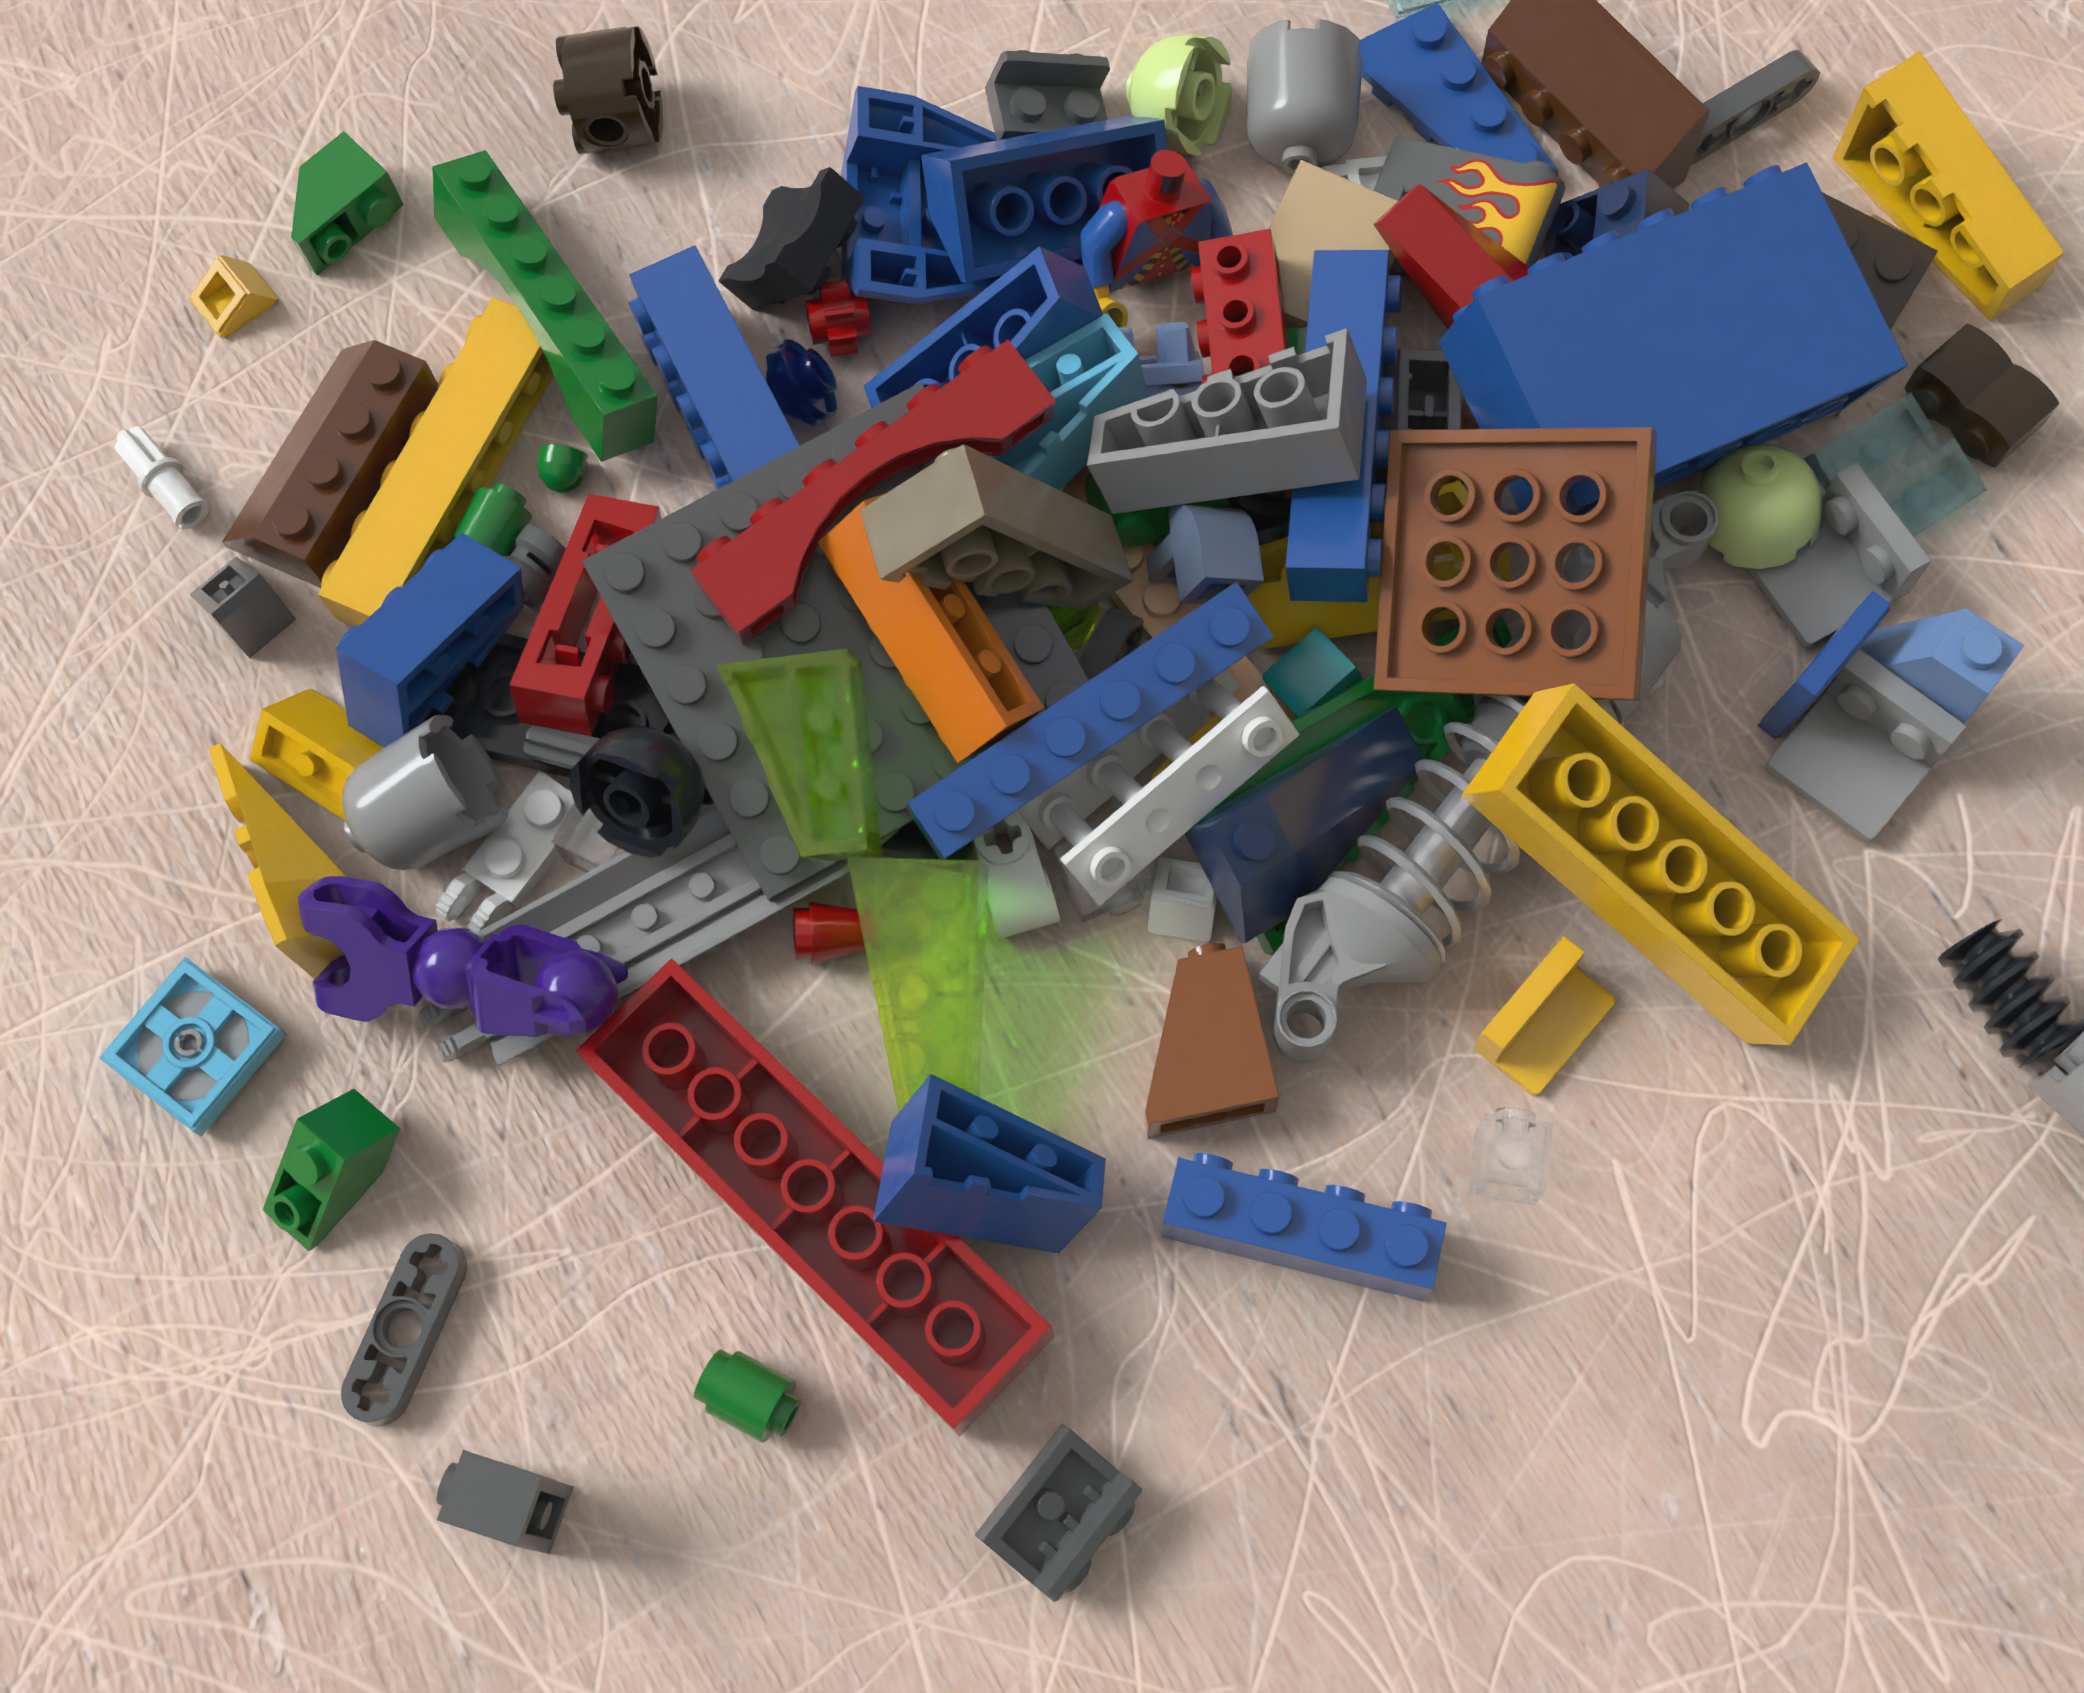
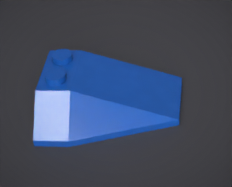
[841,86,1083,305]

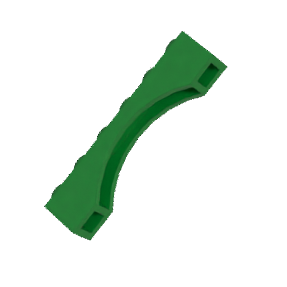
[432,150,658,462]

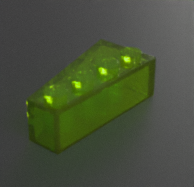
[847,857,988,1112]

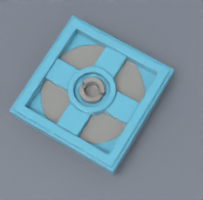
[99,957,287,1137]

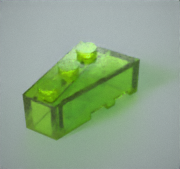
[716,648,882,862]

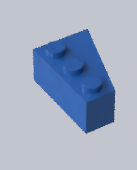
[336,533,524,747]
[873,1074,1106,1254]

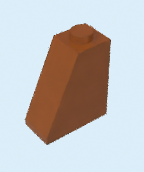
[1145,943,1279,1139]

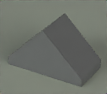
[190,556,296,659]

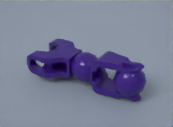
[297,876,628,1037]

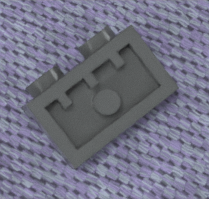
[985,50,1110,141]

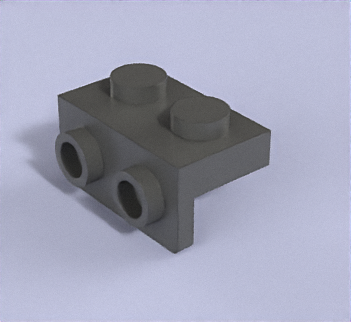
[975,1424,1142,1602]

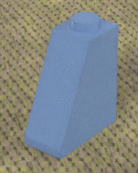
[1833,609,2025,724]

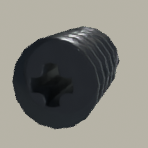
[1938,919,2084,1068]

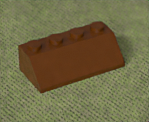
[1481,0,1710,189]
[222,340,438,588]

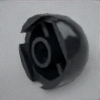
[569,725,705,858]

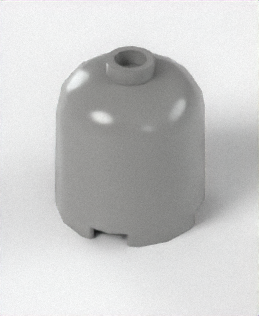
[1246,19,1363,174]
[342,715,508,870]

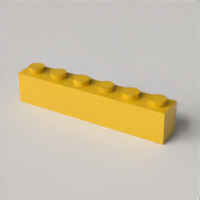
[318,297,554,626]

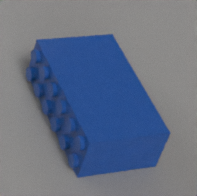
[1438,162,1908,516]

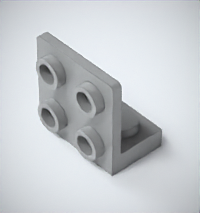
[1746,463,1931,648]
[1766,649,1967,843]

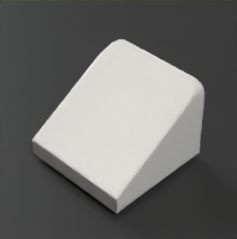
[1148,857,1218,942]

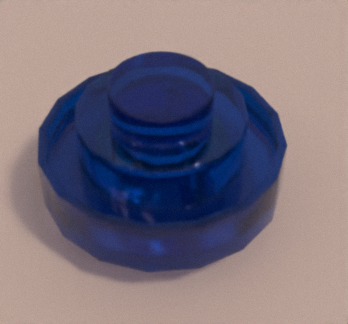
[766,339,838,426]

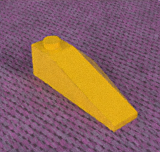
[209,743,347,979]

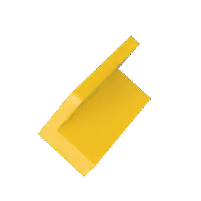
[249,689,384,820]
[1473,936,1615,1096]

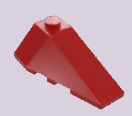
[1373,184,1530,330]

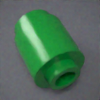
[451,483,532,556]
[694,1349,801,1443]

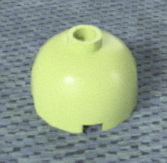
[1126,33,1232,156]
[1698,444,1823,569]

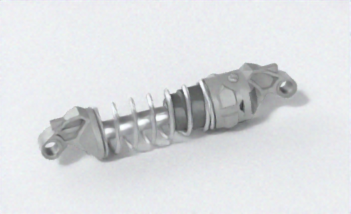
[1258,491,1718,1062]

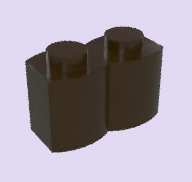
[1904,324,2060,468]

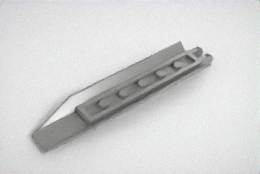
[419,803,898,1066]

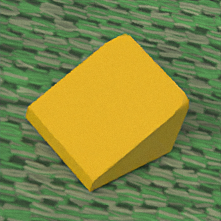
[189,255,278,338]

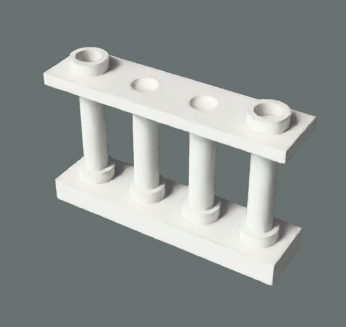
[1017,669,1300,906]

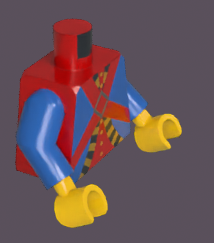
[1080,150,1233,328]

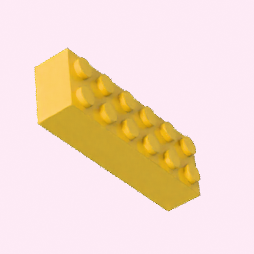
[1461,683,1860,1045]

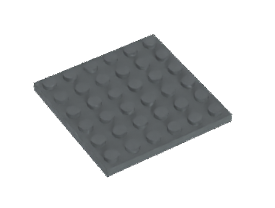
[582,382,1089,901]

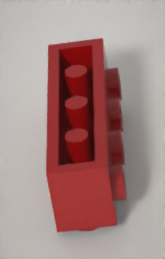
[1191,228,1289,384]

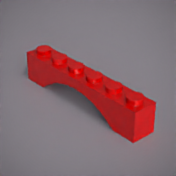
[691,340,1056,645]

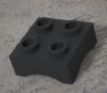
[718,167,865,311]

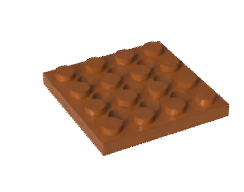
[1374,427,1657,701]

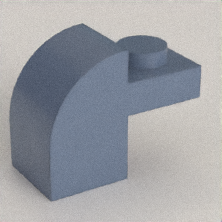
[1146,504,1264,604]

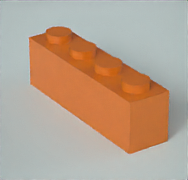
[818,494,1045,764]

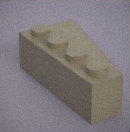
[860,444,1133,610]

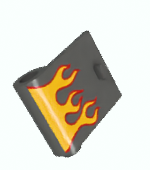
[1373,136,1566,280]

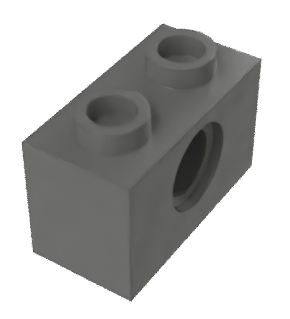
[436,1450,574,1554]

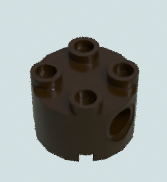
[553,26,663,155]

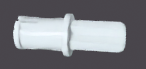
[115,426,210,530]

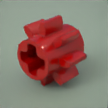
[805,279,871,357]

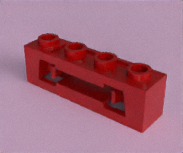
[509,494,661,737]

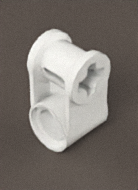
[974,811,1060,939]

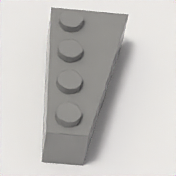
[1087,328,1367,514]

